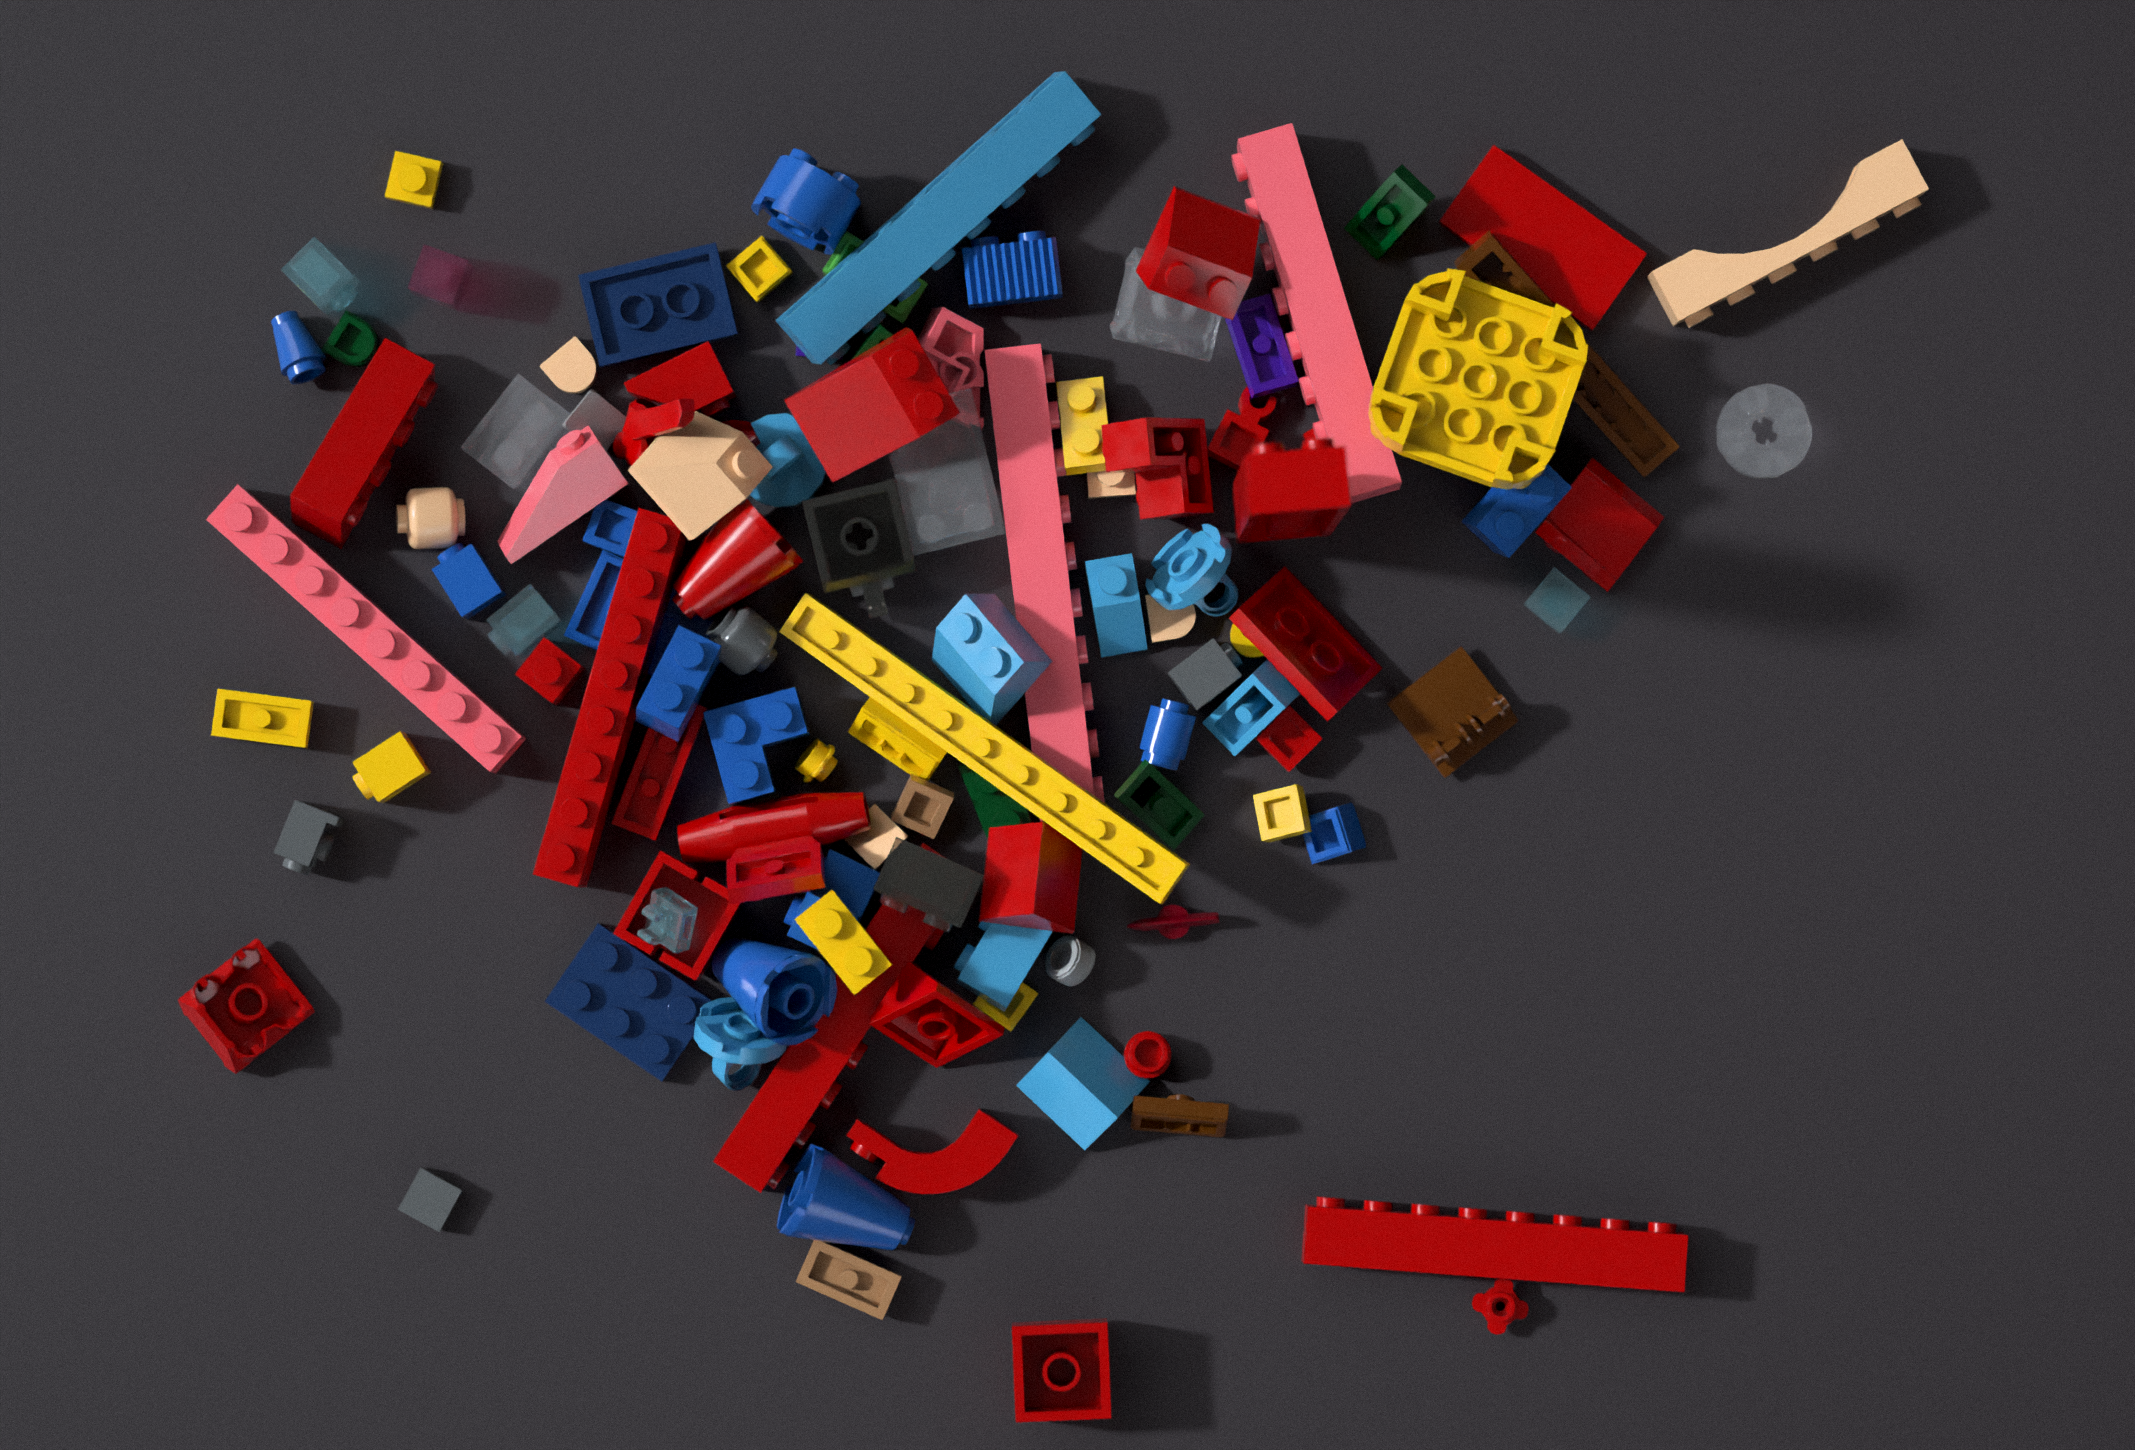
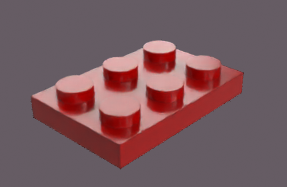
[1229,566,1383,722]

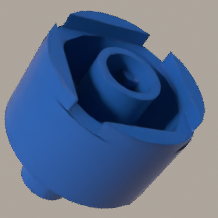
[751,148,861,255]

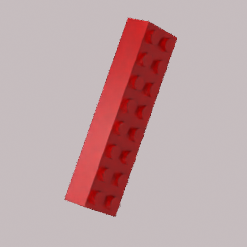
[1232,438,1351,544]

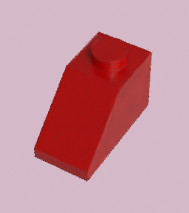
[624,341,736,418]

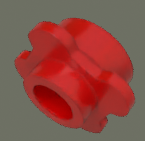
[1472,1278,1529,1335]

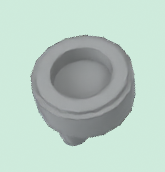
[1045,935,1096,987]

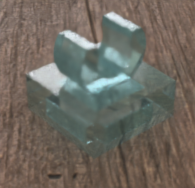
[637,887,698,953]

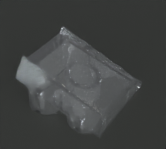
[1109,247,1222,362]

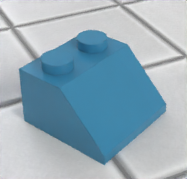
[932,594,1052,725]

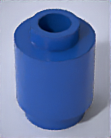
[1139,698,1196,770]

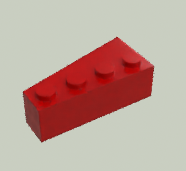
[290,338,438,549]

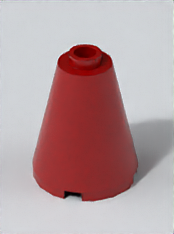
[672,498,804,620]

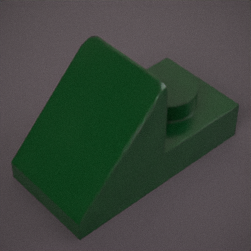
[1344,164,1436,260]
[1114,760,1205,850]

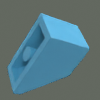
[1085,553,1148,658]
[1202,659,1300,757]

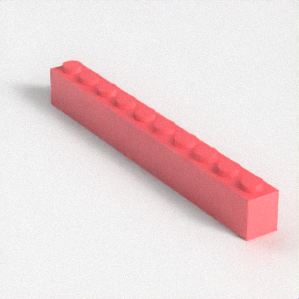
[985,343,1105,822]

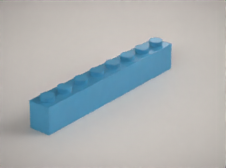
[775,71,1101,365]

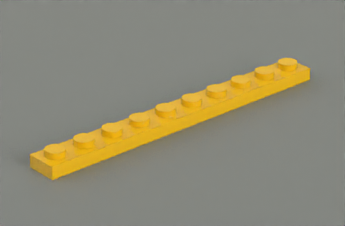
[779,593,1190,904]

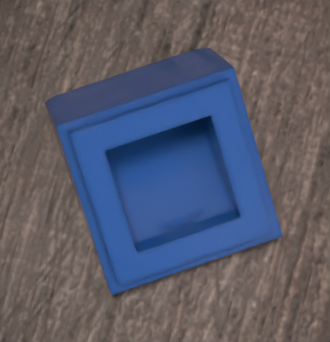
[1302,803,1366,864]

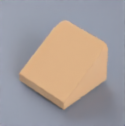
[844,804,909,870]

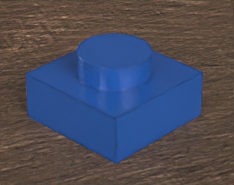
[582,500,637,557]

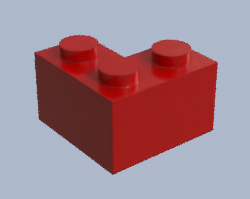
[1101,417,1214,520]

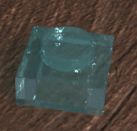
[1523,567,1591,635]

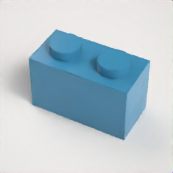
[953,922,1053,1012]

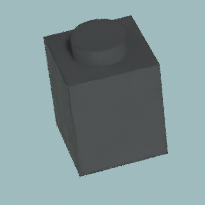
[1167,638,1243,712]

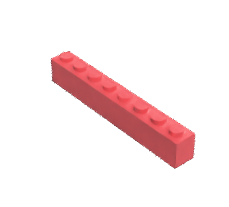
[1231,123,1402,503]
[206,484,527,774]

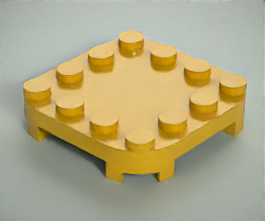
[1368,268,1588,490]

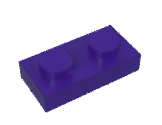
[1225,294,1299,399]

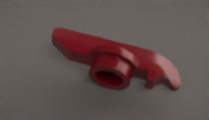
[1127,904,1219,939]

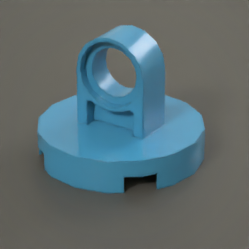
[749,413,826,508]
[1145,524,1238,617]
[694,997,787,1091]

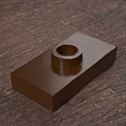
[1131,1094,1229,1138]

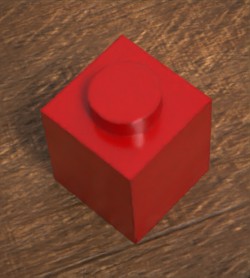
[515,637,586,706]

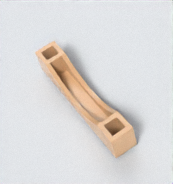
[1647,139,1929,328]

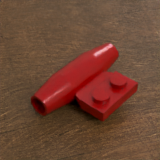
[677,792,871,904]

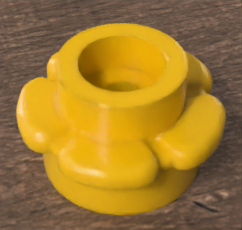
[795,739,838,783]

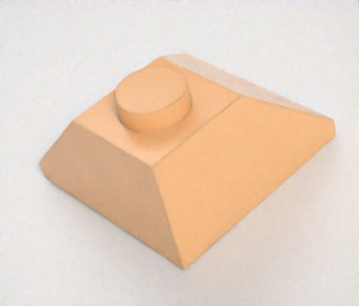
[628,411,773,541]

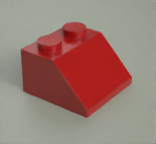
[1136,186,1260,320]

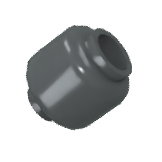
[706,605,778,676]

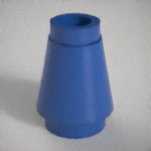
[271,311,326,384]

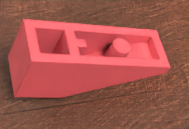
[497,425,628,564]

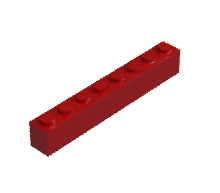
[533,508,687,888]
[713,843,973,1193]
[1301,1196,1688,1292]

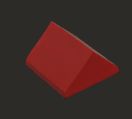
[979,822,1083,934]
[869,961,1005,1068]

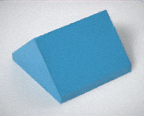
[1016,1017,1150,1150]

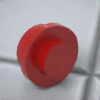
[1124,1031,1172,1079]

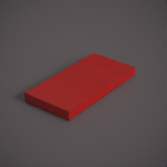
[1438,145,1647,332]

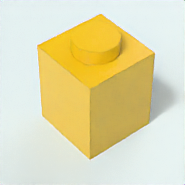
[352,731,431,803]

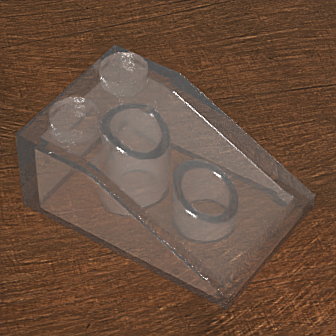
[889,388,1006,556]

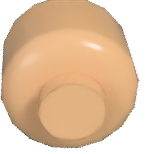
[396,487,465,549]

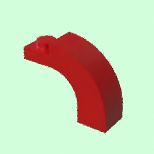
[846,1108,1019,1194]

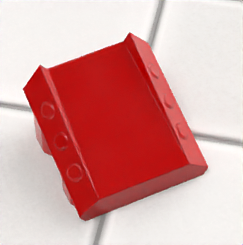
[1535,458,1664,592]
[178,938,315,1074]

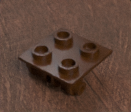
[1387,646,1519,778]

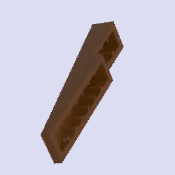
[1454,230,1680,478]

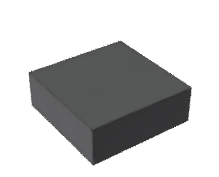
[398,1167,464,1232]

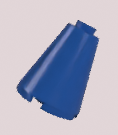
[712,937,837,1046]
[777,1144,915,1251]

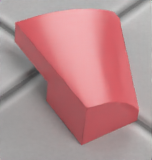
[918,307,984,432]

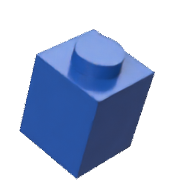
[431,542,507,620]

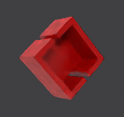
[613,851,744,981]

